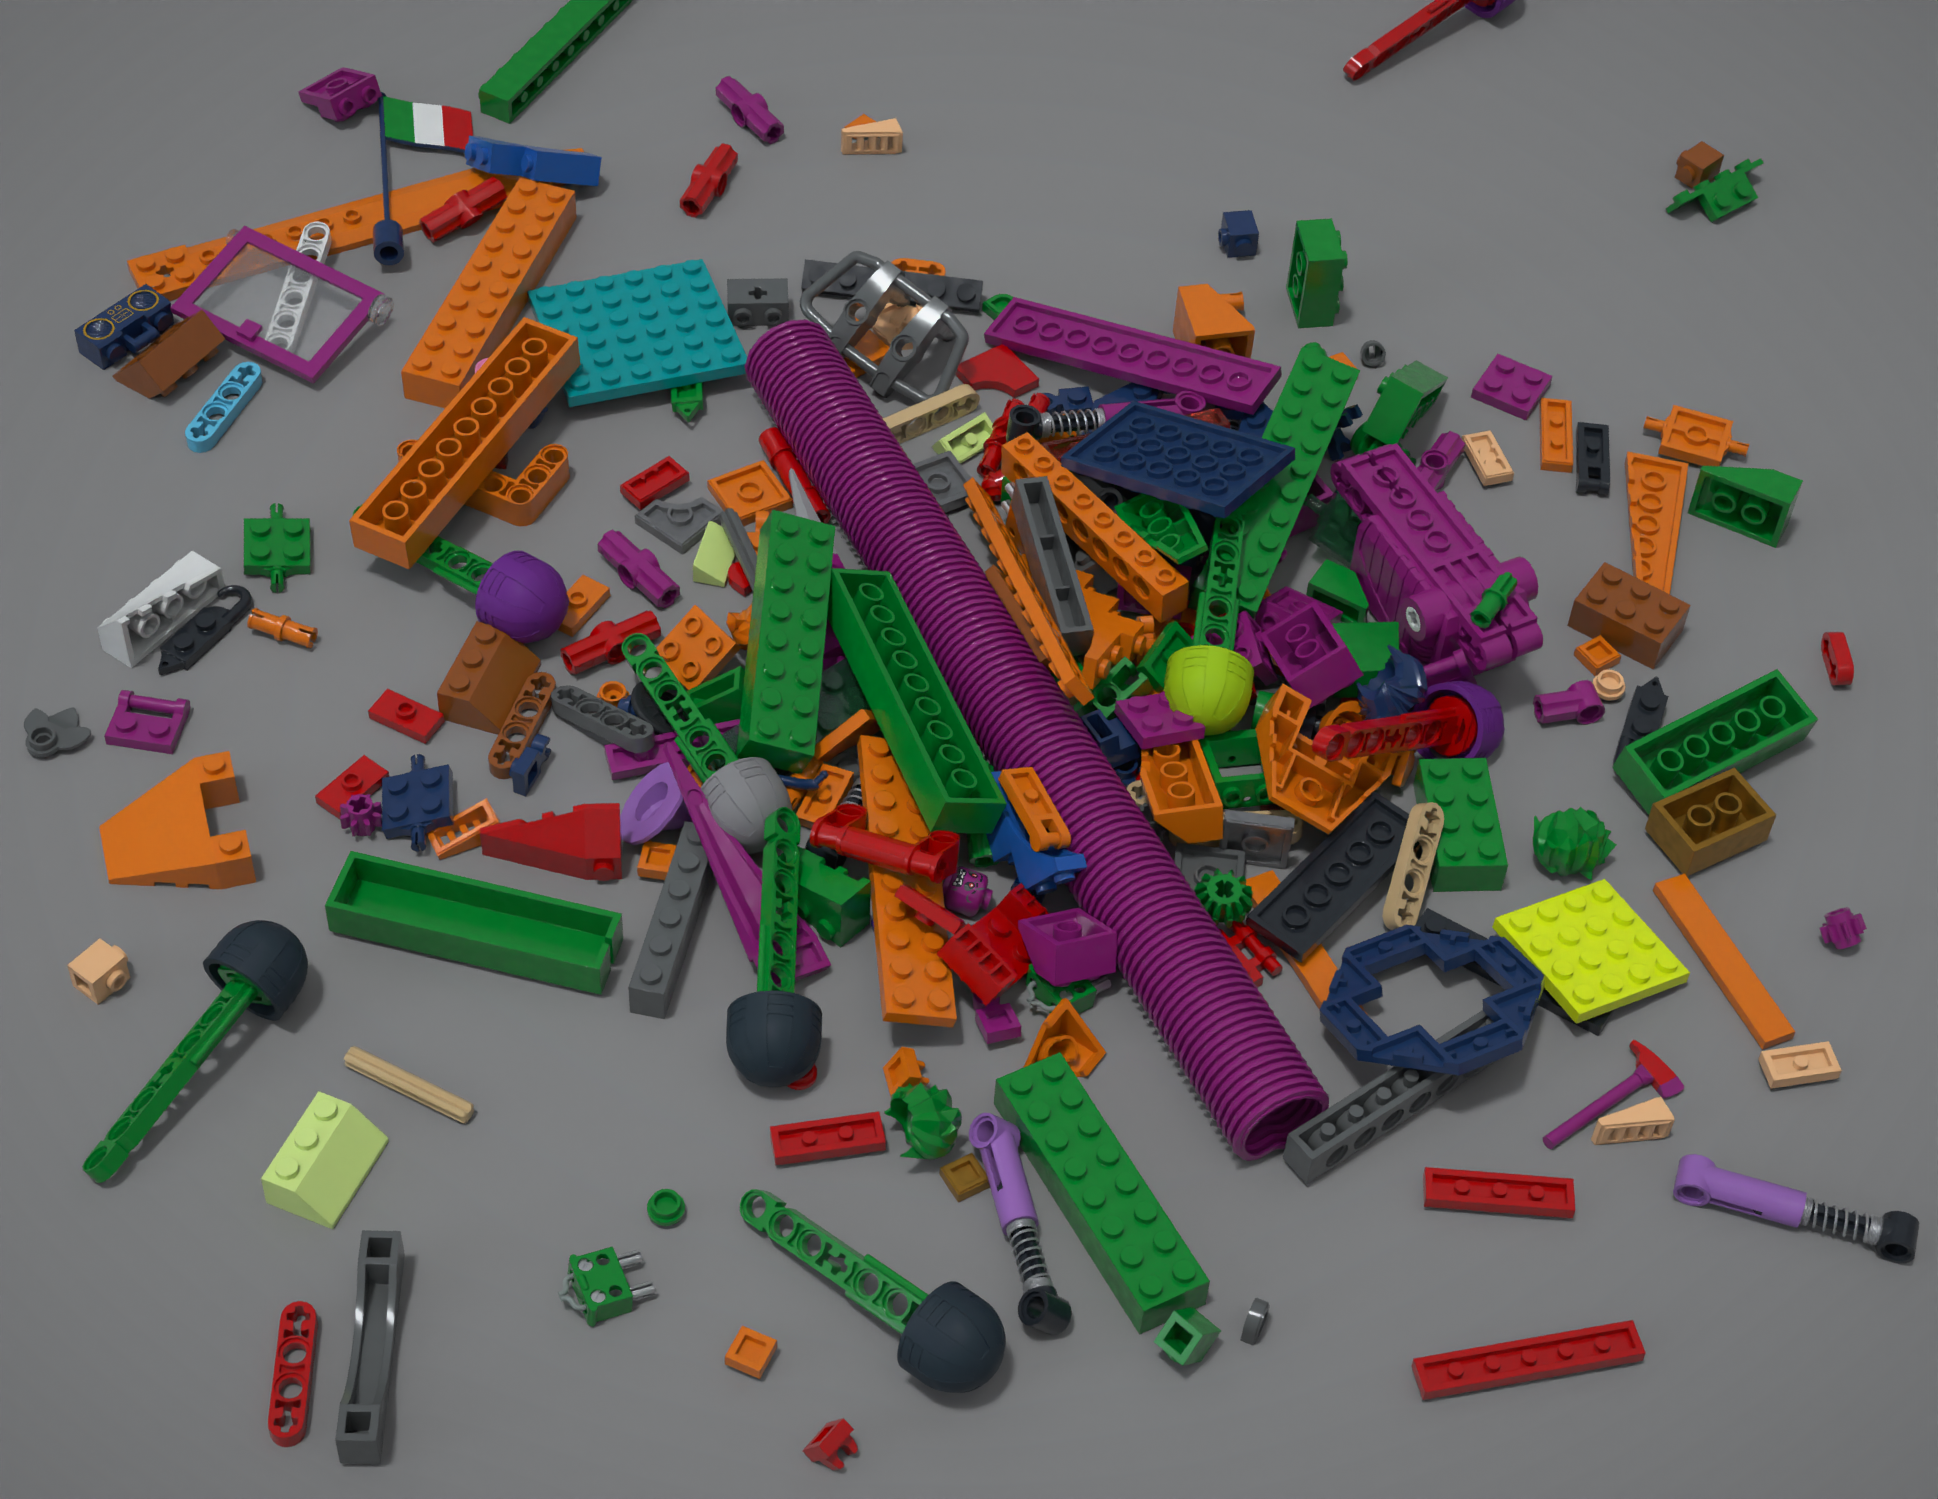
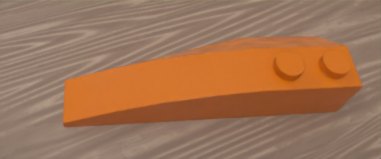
[1140,690,1223,844]

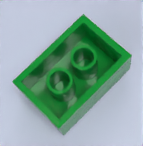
[1286,218,1348,329]

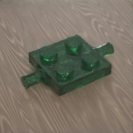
[1304,489,1362,569]

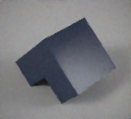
[1080,709,1140,768]

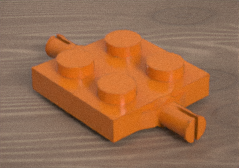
[1643,405,1749,466]

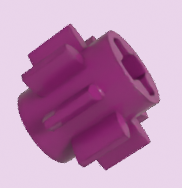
[340,794,382,837]
[1819,907,1867,949]

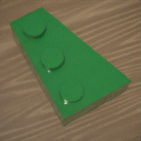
[775,845,871,948]

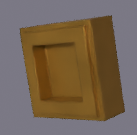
[939,1153,990,1202]

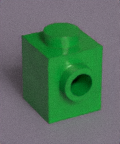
[1153,1307,1221,1366]

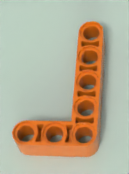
[397,439,570,527]

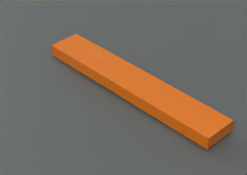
[1245,870,1368,1015]
[1653,873,1795,1050]

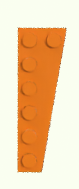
[1625,452,1689,594]

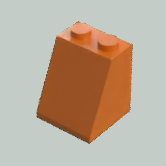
[1173,284,1255,358]

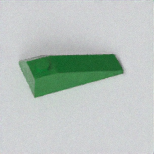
[1114,493,1209,564]

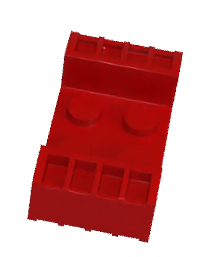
[936,883,1049,1006]

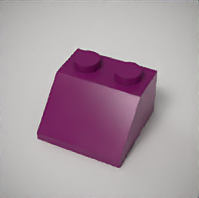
[1018,908,1117,987]

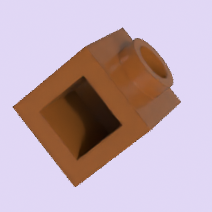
[1675,141,1724,189]

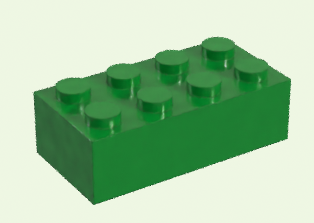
[1413,758,1508,892]

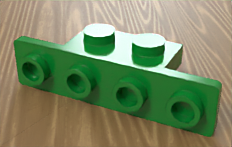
[1666,158,1764,222]

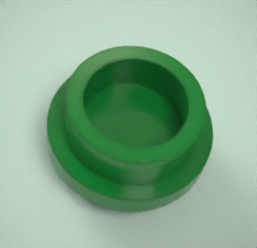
[647,1189,685,1226]

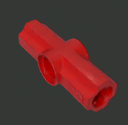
[679,143,738,218]
[419,176,508,243]
[560,610,661,675]

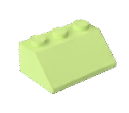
[261,1091,389,1229]

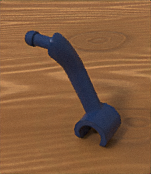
[778,770,829,791]

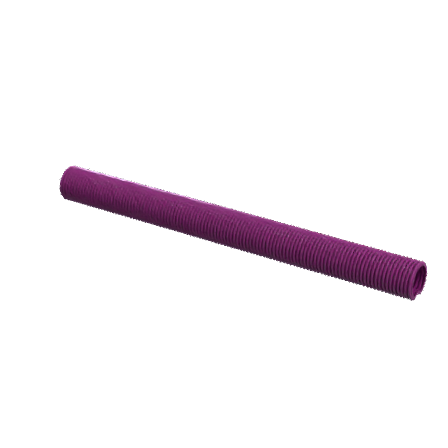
[745,319,1329,1161]

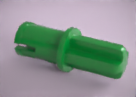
[1471,572,1517,628]

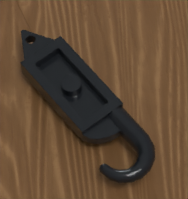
[158,585,252,675]
[1613,676,1669,775]

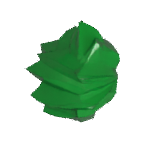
[1532,807,1617,880]
[884,1083,962,1160]

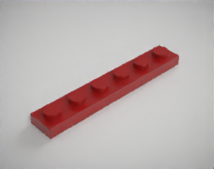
[1411,1320,1646,1400]

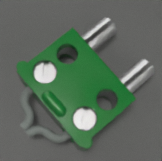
[1025,963,1111,1014]
[558,1246,655,1327]

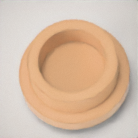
[1592,670,1626,700]

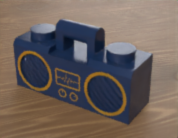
[74,284,175,370]

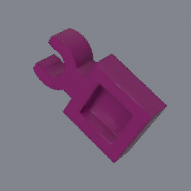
[973,993,1022,1044]

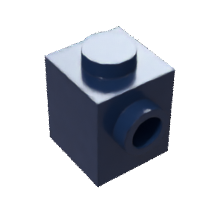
[1218,210,1259,258]

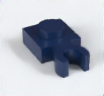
[1042,386,1093,416]
[509,734,551,797]

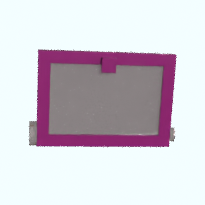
[170,225,394,384]

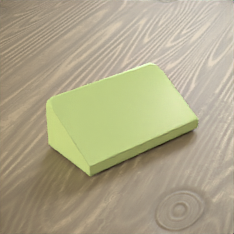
[932,412,993,464]
[693,521,736,587]

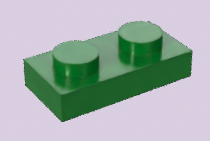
[1136,621,1193,692]

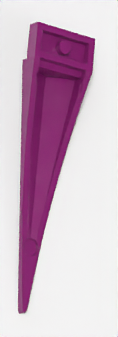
[663,742,831,987]

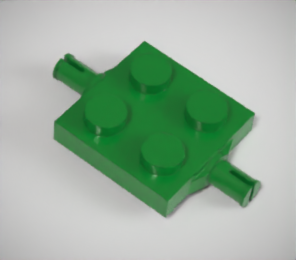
[244,503,310,593]

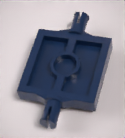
[382,754,454,852]

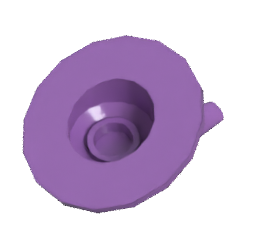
[620,762,693,846]

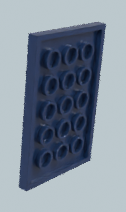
[1061,401,1295,518]

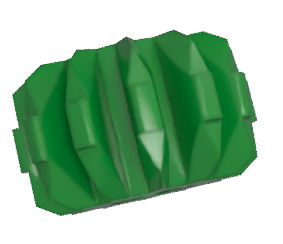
[1194,868,1253,929]

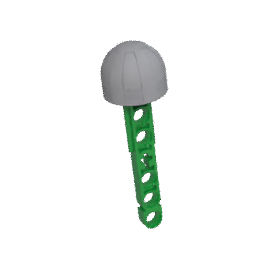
[621,633,792,854]

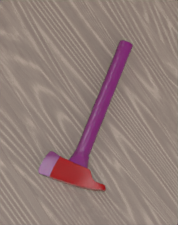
[1543,1040,1684,1149]

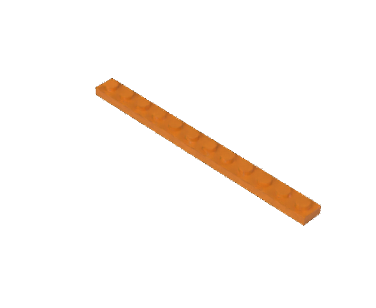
[963,477,1095,706]

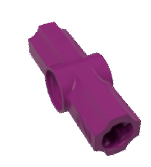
[715,76,784,144]
[1417,431,1465,491]
[598,529,680,608]

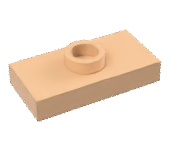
[1461,430,1514,486]

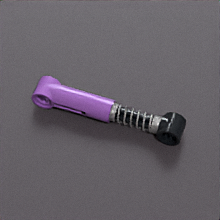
[969,1112,1072,1335]
[1673,1154,1920,1264]

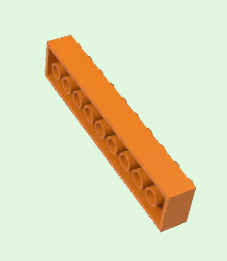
[401,178,577,408]
[349,317,581,570]

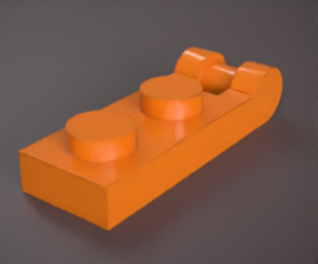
[998,767,1071,852]

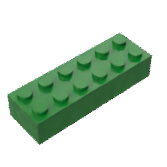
[1612,669,1818,814]

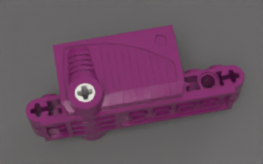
[1330,443,1543,676]

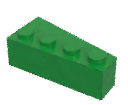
[1362,360,1448,445]

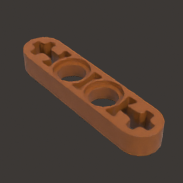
[488,672,556,779]

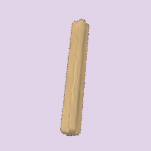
[344,1046,474,1123]

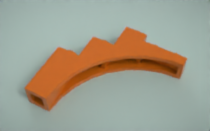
[1021,554,1147,690]

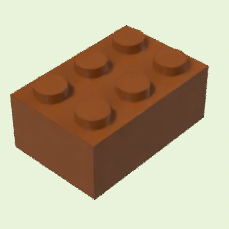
[1567,562,1691,669]

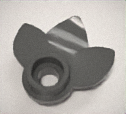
[24,707,91,757]

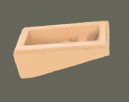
[841,118,903,154]
[1591,1097,1675,1145]

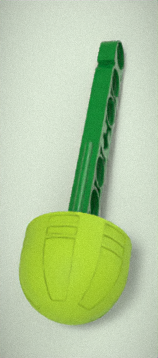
[1164,500,1254,736]

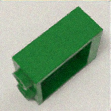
[1198,729,1275,809]

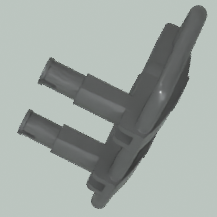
[800,251,969,403]

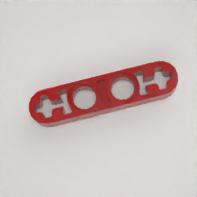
[268,1301,318,1447]

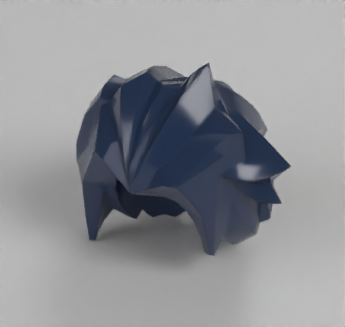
[1356,645,1428,720]

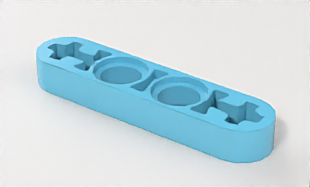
[185,362,263,453]

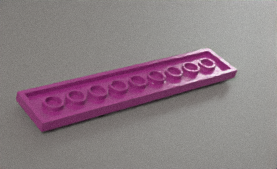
[984,297,1282,415]

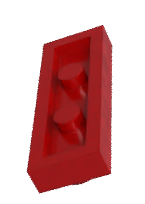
[770,1111,886,1166]

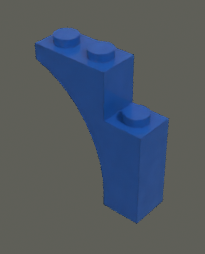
[465,135,602,186]
[986,771,1087,895]

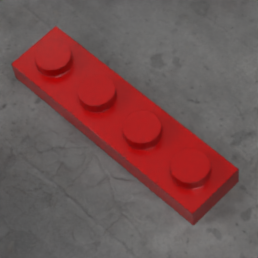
[1423,1167,1575,1218]

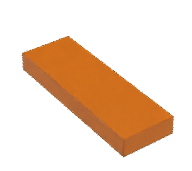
[1539,398,1573,473]

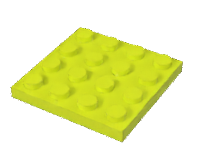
[1492,879,1690,1024]

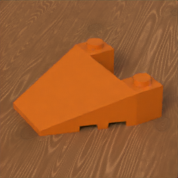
[1255,684,1399,835]
[99,751,256,889]

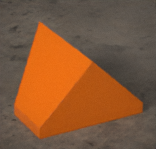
[1023,998,1106,1077]

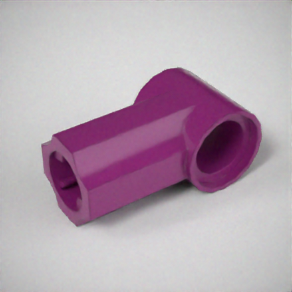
[1533,680,1605,724]

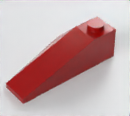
[480,803,622,881]

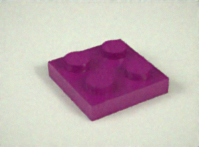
[1471,353,1553,420]
[1114,691,1205,749]

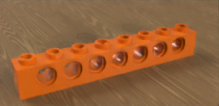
[1001,432,1189,623]

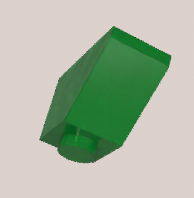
[1306,559,1369,623]
[683,666,745,724]

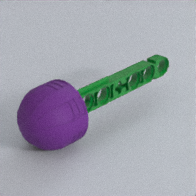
[353,505,569,644]

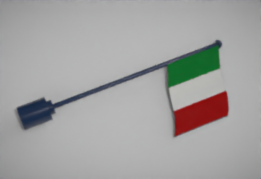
[373,92,473,265]

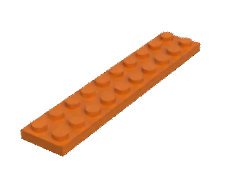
[857,735,957,1028]

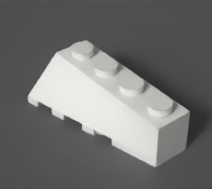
[97,551,225,668]

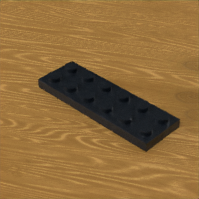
[1246,791,1425,963]

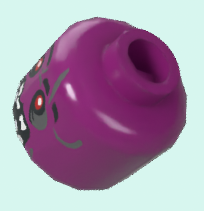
[942,866,993,917]

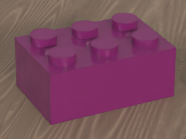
[1259,600,1363,709]

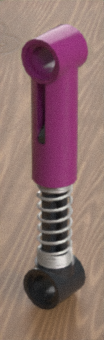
[1006,391,1206,442]

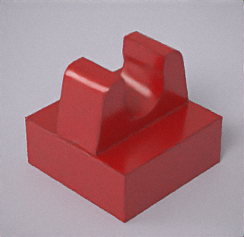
[802,1418,858,1470]

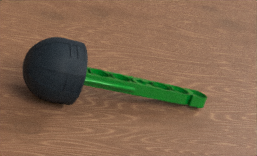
[726,807,822,1087]
[82,920,308,1183]
[740,1189,1006,1393]

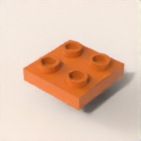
[656,605,741,690]

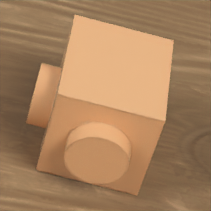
[67,938,131,1005]

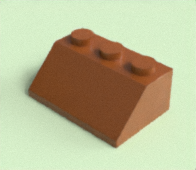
[112,310,225,399]
[437,621,541,735]

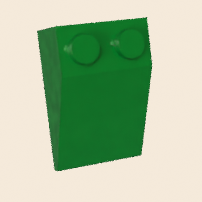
[1687,466,1803,548]

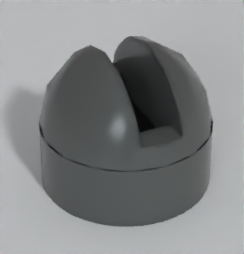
[1360,340,1386,366]

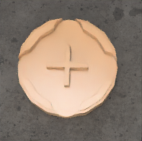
[871,303,923,350]

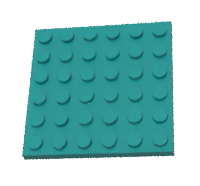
[528,259,747,407]

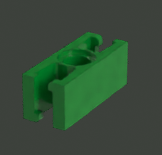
[1073,656,1153,721]

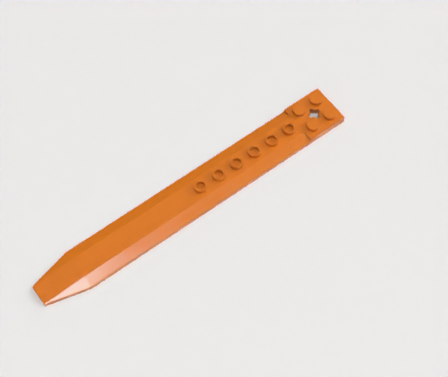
[127,148,584,301]

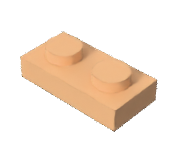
[1758,1041,1842,1089]

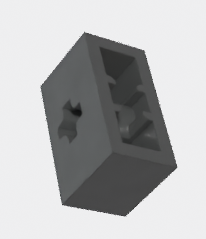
[727,278,789,326]

